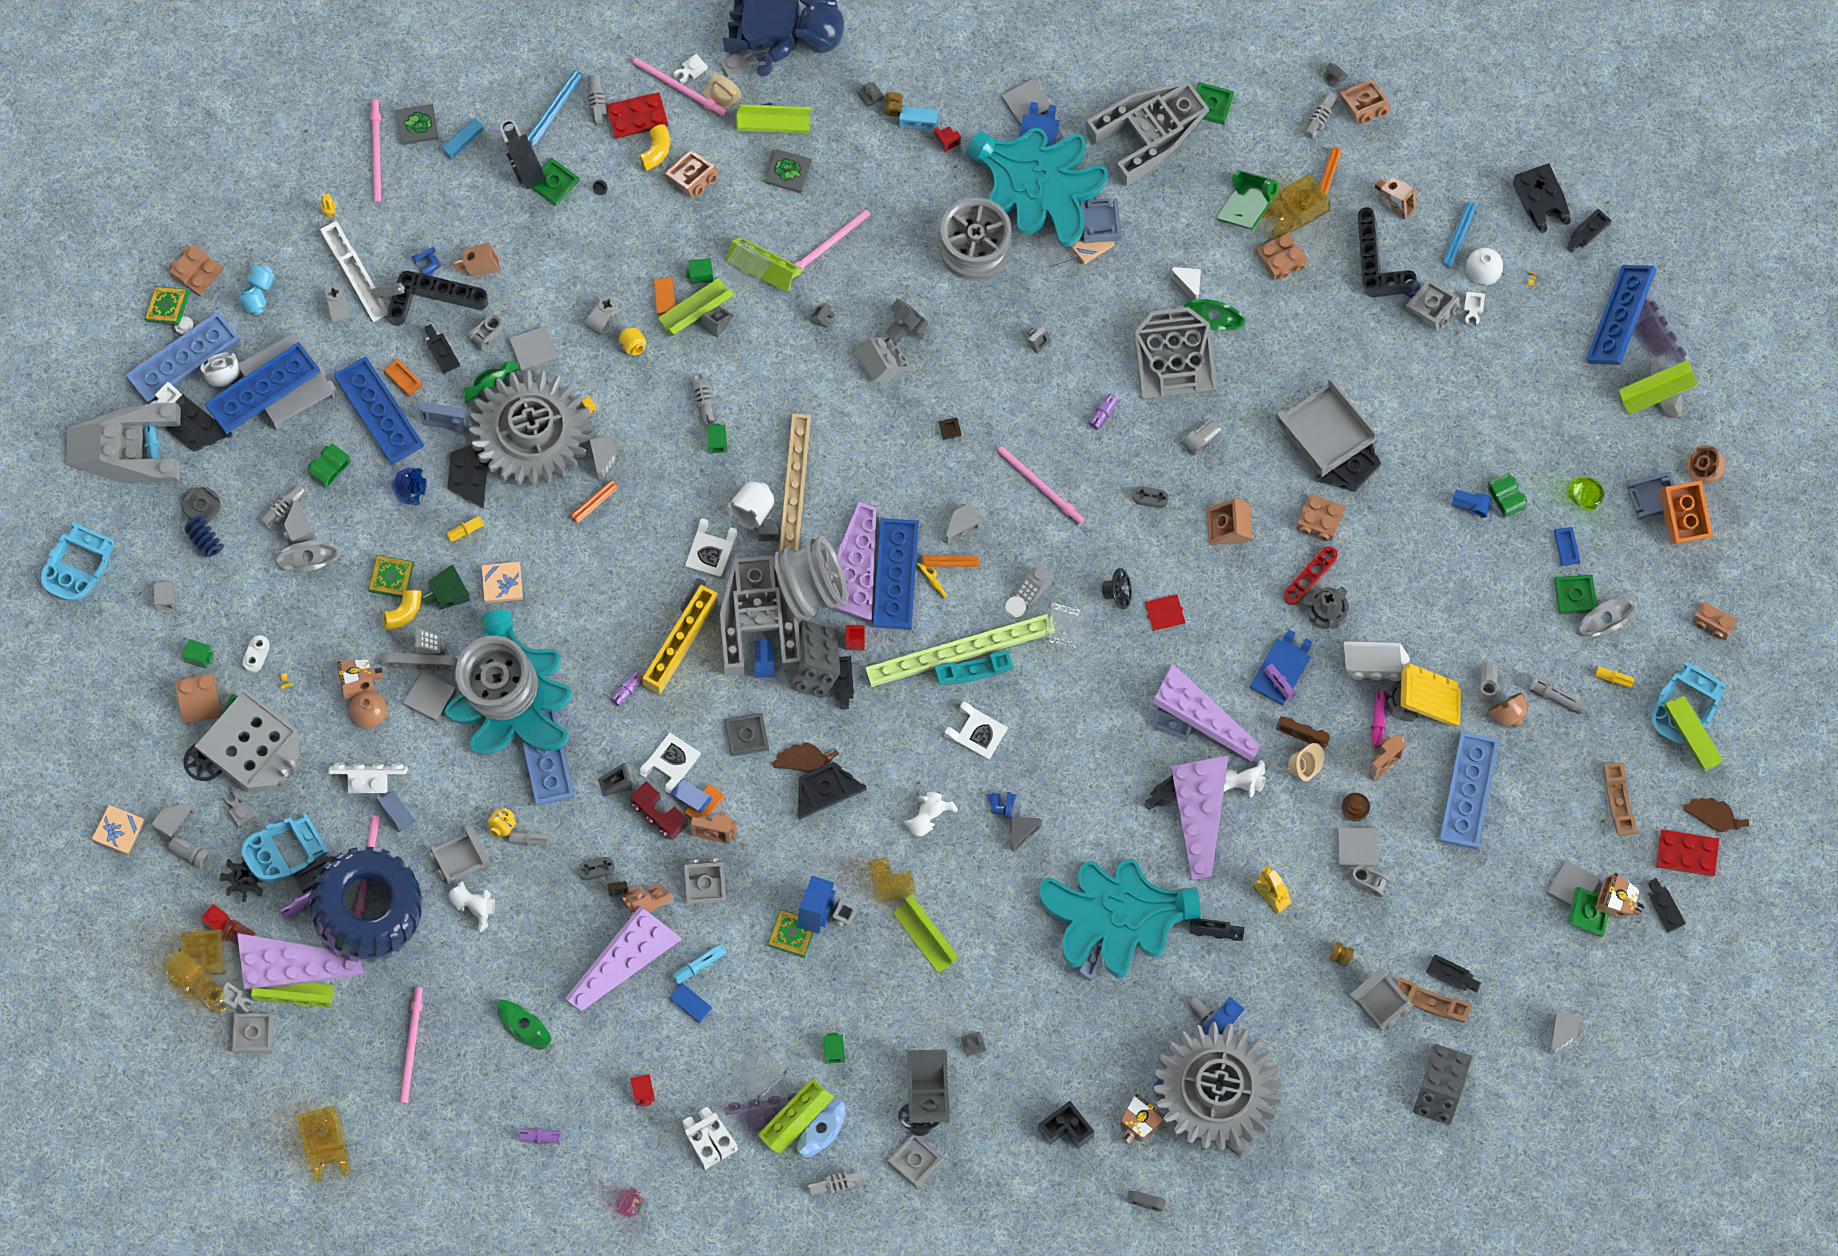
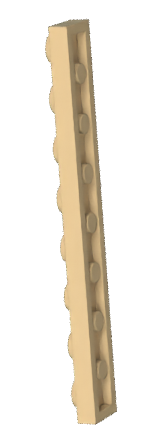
[779,414,811,551]

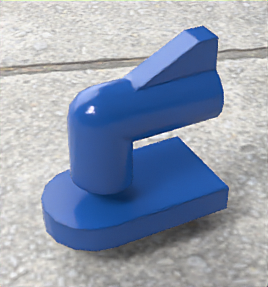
[412,247,440,276]
[987,792,1017,819]

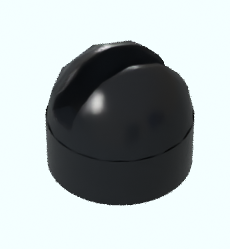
[593,180,608,195]

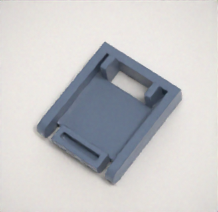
[1080,198,1122,243]
[419,402,468,432]
[1626,471,1675,519]

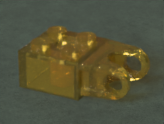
[1261,173,1331,237]
[163,948,228,1014]
[296,1105,350,1183]

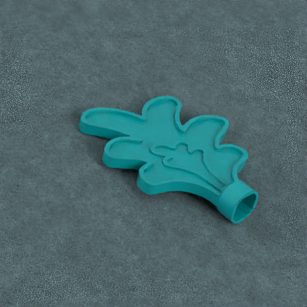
[966,128,1108,247]
[445,609,573,755]
[1039,859,1201,978]

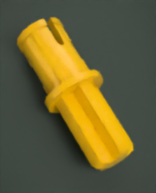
[320,194,336,218]
[446,515,484,542]
[1595,666,1634,688]

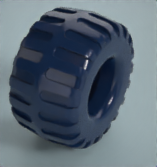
[310,846,422,963]

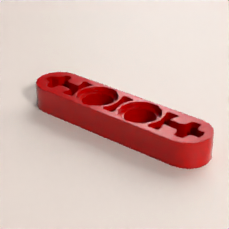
[1284,546,1338,605]

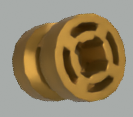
[884,92,903,117]
[1329,941,1355,967]

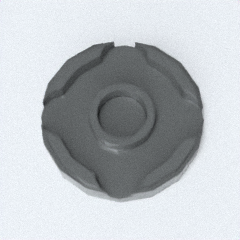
[182,487,221,522]

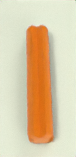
[1317,147,1341,198]
[571,480,617,523]
[923,555,979,567]

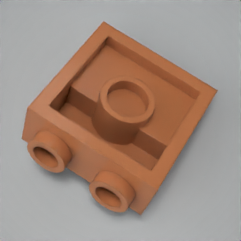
[1340,79,1390,125]
[665,150,719,199]
[1256,233,1307,280]
[169,244,224,297]
[1297,494,1345,541]
[1369,734,1406,781]
[691,813,737,844]
[622,884,673,913]

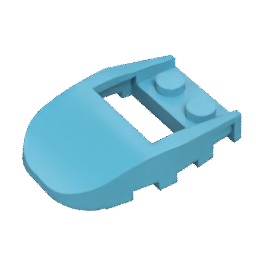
[41,522,114,601]
[1652,661,1726,744]
[242,813,328,882]

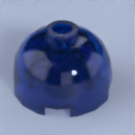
[391,467,427,506]

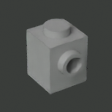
[830,898,858,926]

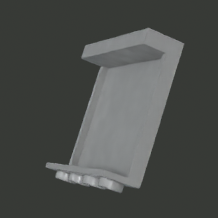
[239,332,336,430]
[1276,378,1377,477]

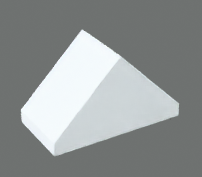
[1171,267,1201,300]

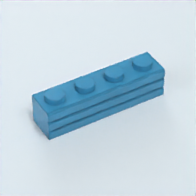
[442,118,484,160]

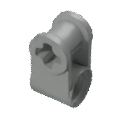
[325,285,351,323]
[585,296,616,334]
[468,314,503,351]
[1351,866,1390,897]

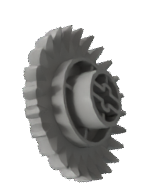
[469,370,592,486]
[1153,1022,1282,1151]

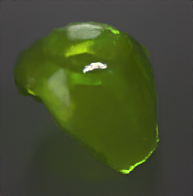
[1566,476,1605,511]

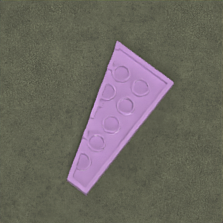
[823,502,877,623]
[1152,664,1261,761]
[1171,755,1229,881]
[566,906,682,1011]
[237,933,363,992]

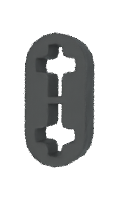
[1133,486,1168,508]
[578,857,615,881]
[1126,1190,1165,1212]

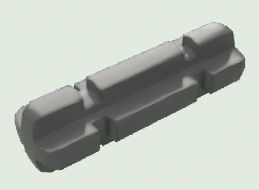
[680,578,706,612]

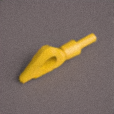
[916,563,948,599]

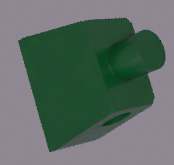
[422,564,470,610]

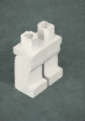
[682,1107,738,1170]

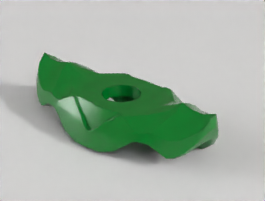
[1183,299,1246,330]
[463,361,520,404]
[497,1000,552,1050]

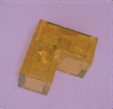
[868,857,916,904]
[181,929,225,976]

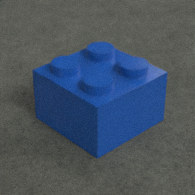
[797,875,836,934]

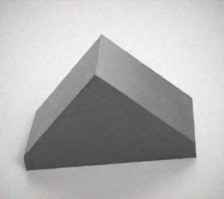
[702,306,734,338]
[598,763,632,796]
[1011,817,1042,852]

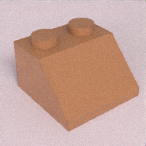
[1206,498,1252,545]
[175,674,222,724]

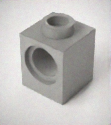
[154,580,176,611]

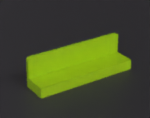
[735,104,812,134]
[726,237,802,292]
[658,278,735,337]
[1619,360,1698,415]
[1664,696,1723,772]
[893,894,958,973]
[251,983,334,1008]
[758,1077,834,1154]

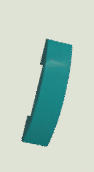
[934,650,1013,685]

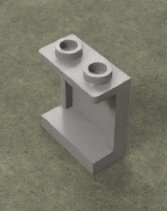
[429,826,490,885]
[1351,968,1414,1031]

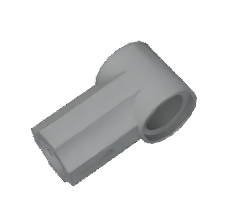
[1183,419,1221,456]
[1479,661,1499,703]

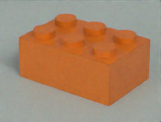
[1659,480,1713,545]

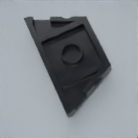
[166,391,233,452]
[447,444,488,508]
[1316,444,1381,492]
[798,762,867,820]

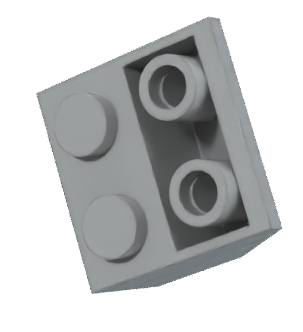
[856,337,911,382]

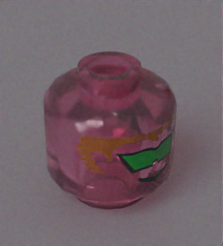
[615,1187,644,1218]

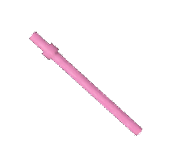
[632,58,728,117]
[370,100,381,203]
[794,209,871,272]
[997,446,1085,525]
[353,816,380,919]
[400,987,423,1104]

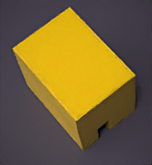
[582,396,596,414]

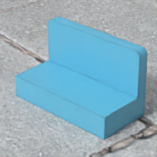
[899,106,938,130]

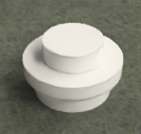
[175,316,194,335]

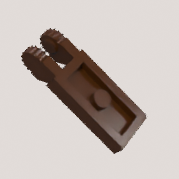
[1276,716,1330,748]

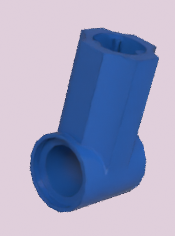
[1451,489,1492,518]
[755,639,775,678]

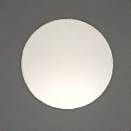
[1005,596,1026,617]

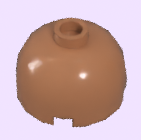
[1686,445,1726,484]
[349,690,387,729]
[1489,692,1528,728]

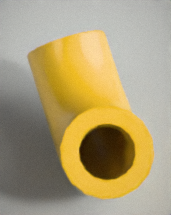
[639,125,671,171]
[382,590,422,630]

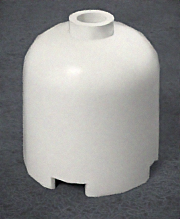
[727,482,774,530]

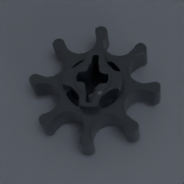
[219,856,267,902]

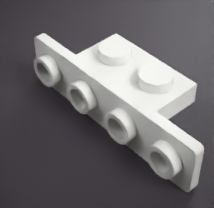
[328,763,408,793]

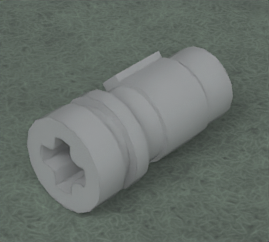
[169,836,211,869]

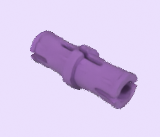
[1088,393,1119,430]
[1263,664,1297,701]
[610,670,644,707]
[279,890,312,920]
[519,1128,561,1144]

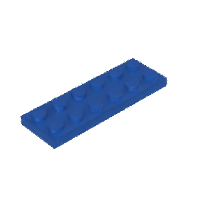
[1586,265,1657,365]
[204,341,321,434]
[333,356,424,465]
[873,518,919,630]

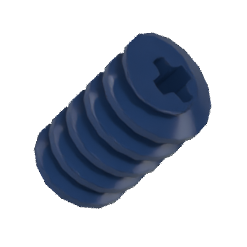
[184,515,224,558]

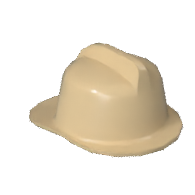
[702,74,742,109]
[1286,743,1325,782]

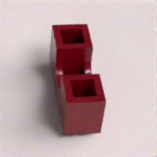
[630,781,689,840]

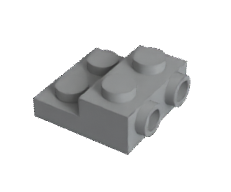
[1406,279,1460,331]
[684,857,726,904]

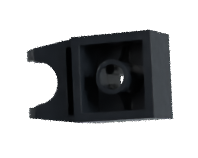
[499,119,547,189]
[1513,163,1571,233]

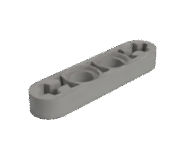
[382,653,458,670]

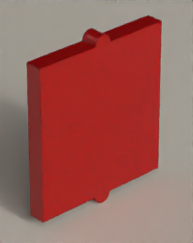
[1145,594,1186,631]

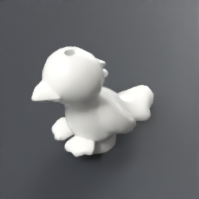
[1224,760,1266,798]
[904,792,958,837]
[449,881,495,932]

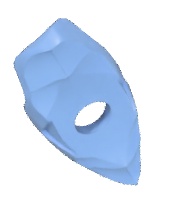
[797,1100,846,1157]

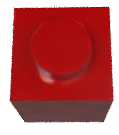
[200,904,231,936]
[630,1074,655,1107]

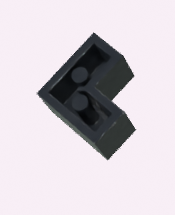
[1038,1101,1095,1149]

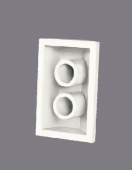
[1344,642,1410,681]

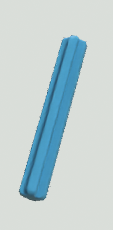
[1442,202,1476,268]

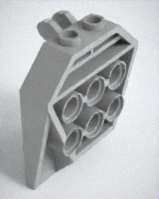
[1134,305,1217,399]
[195,689,301,793]

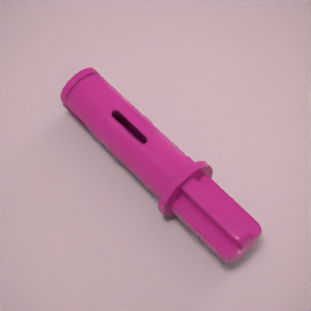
[1370,691,1387,747]

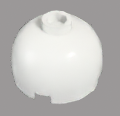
[1466,248,1503,285]
[200,352,240,388]

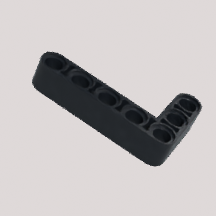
[1358,207,1419,297]
[388,271,488,326]

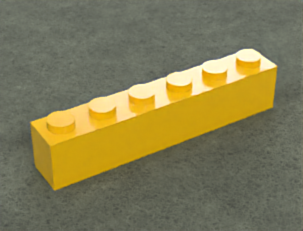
[642,585,718,695]

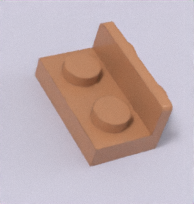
[1692,601,1738,640]

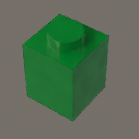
[686,258,713,285]
[706,423,728,454]
[182,639,214,669]
[823,1032,845,1064]

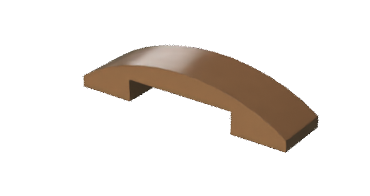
[1603,762,1638,836]
[1396,977,1473,1023]

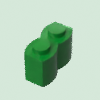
[308,443,351,488]
[1487,473,1527,518]

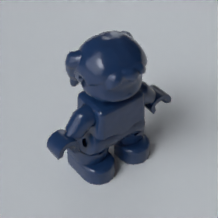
[723,0,844,76]

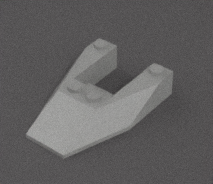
[1085,81,1209,186]
[66,403,181,483]
[720,556,801,676]

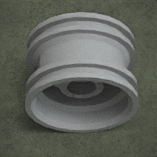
[940,197,1011,281]
[775,535,848,620]
[455,635,538,720]

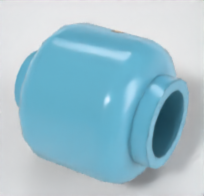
[247,264,274,291]
[239,286,267,315]

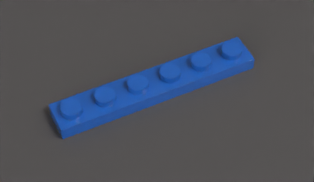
[1153,997,1245,1087]

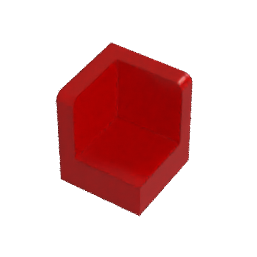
[934,126,961,152]
[846,625,865,650]

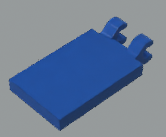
[1019,102,1060,146]
[1249,629,1313,706]

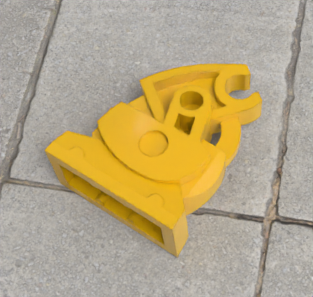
[1253,865,1292,914]

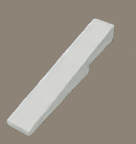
[320,221,388,323]

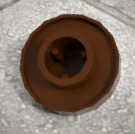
[1341,793,1370,822]

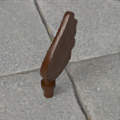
[772,742,839,772]
[1683,798,1749,832]

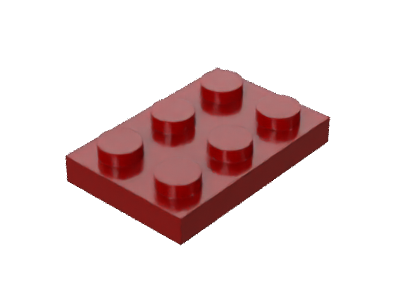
[606,92,669,139]
[1656,829,1719,877]

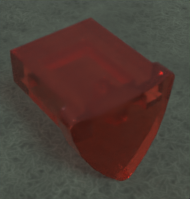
[223,919,255,946]

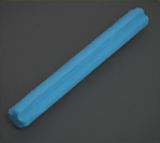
[527,70,583,145]

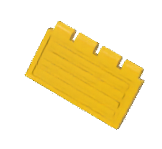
[1401,663,1461,727]

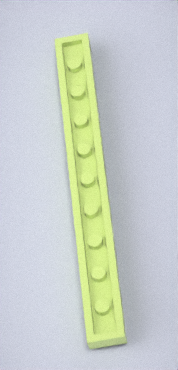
[865,614,1054,687]

